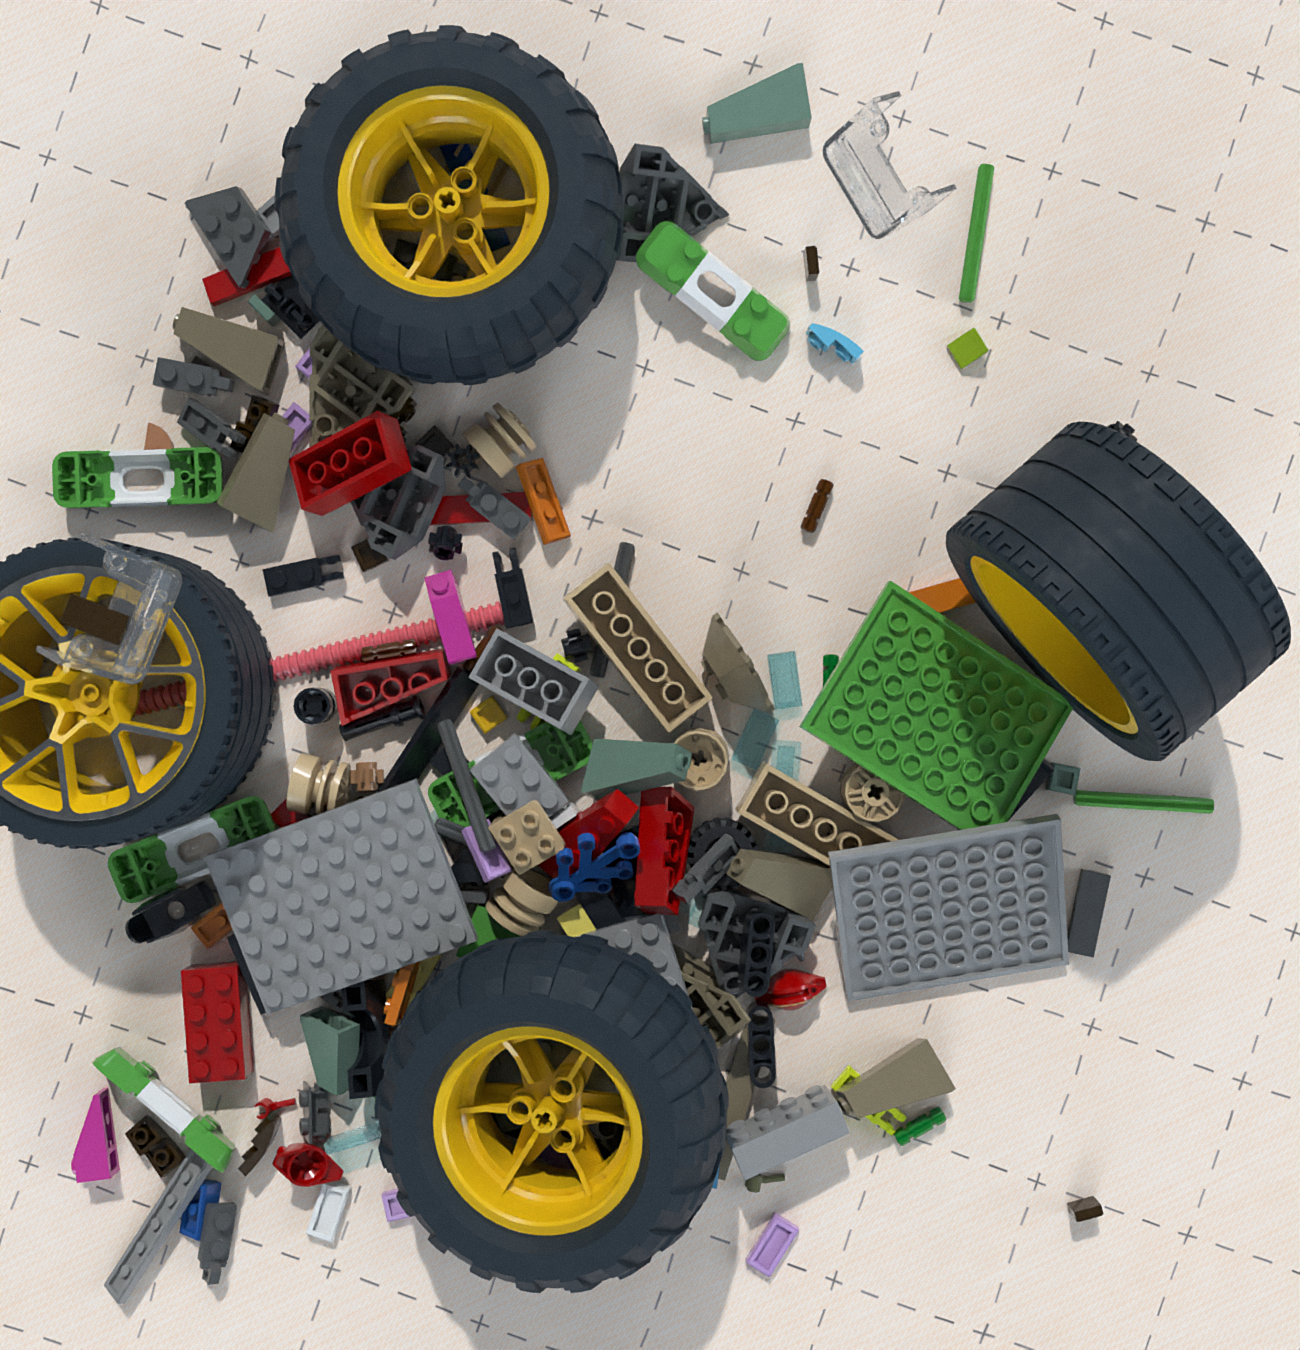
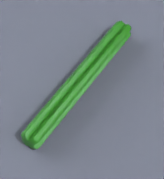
[959,164,994,303]
[1073,790,1214,814]

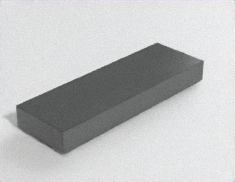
[1067,869,1111,958]

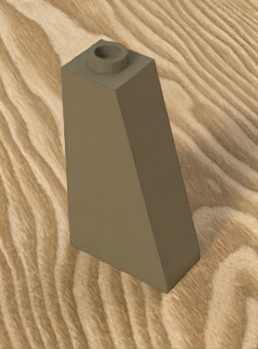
[173,307,285,396]
[216,412,295,532]
[726,849,832,920]
[836,1038,956,1118]

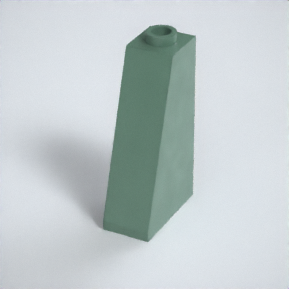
[702,63,812,144]
[581,738,692,801]

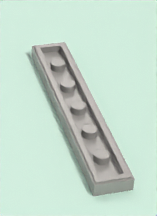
[104,1149,212,1304]

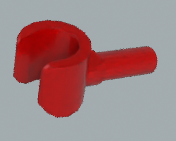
[254,1098,297,1119]

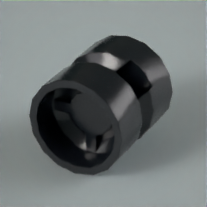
[293,687,338,725]

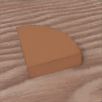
[144,423,174,450]

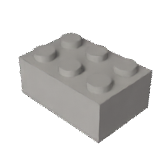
[470,732,569,817]

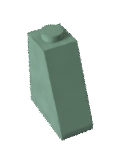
[300,1006,360,1096]

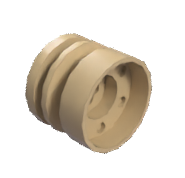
[462,402,537,479]
[674,727,729,791]
[287,753,351,815]
[839,763,904,822]
[486,865,558,936]

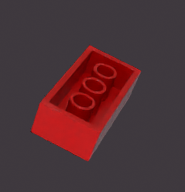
[289,411,412,516]
[181,961,254,1084]

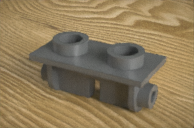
[299,1081,329,1144]

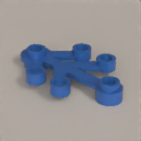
[549,832,640,902]

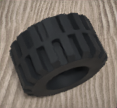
[687,817,758,891]

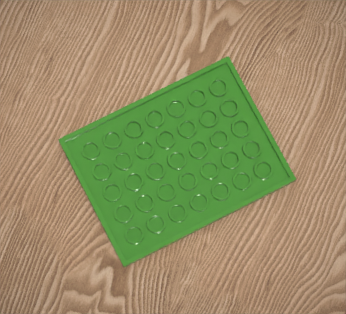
[799,581,1073,830]

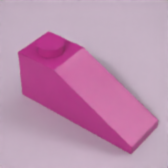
[424,570,477,665]
[71,1088,120,1183]

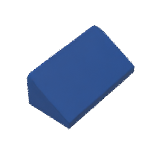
[179,1179,222,1241]

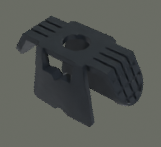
[125,881,216,944]

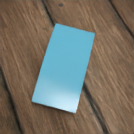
[806,323,864,364]

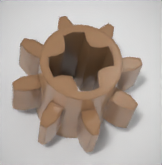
[350,762,384,792]

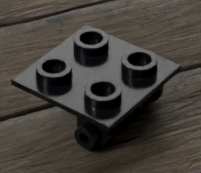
[261,276,320,339]

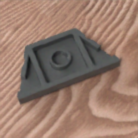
[185,186,271,289]

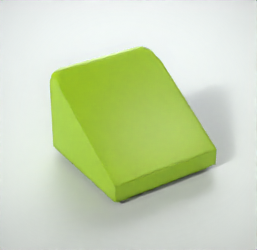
[947,328,989,369]

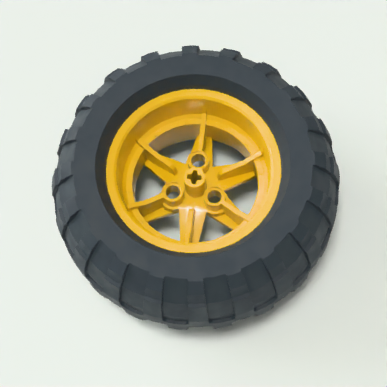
[274,25,624,385]
[374,930,729,1293]

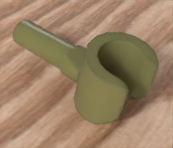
[745,1174,785,1193]

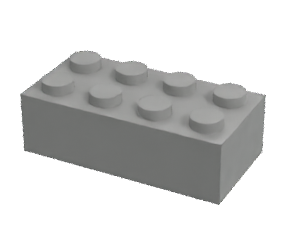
[469,628,599,735]
[726,1085,850,1180]

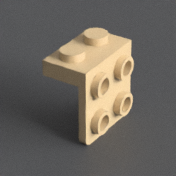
[488,800,565,875]

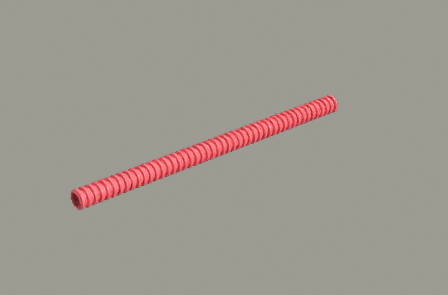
[132,601,505,718]

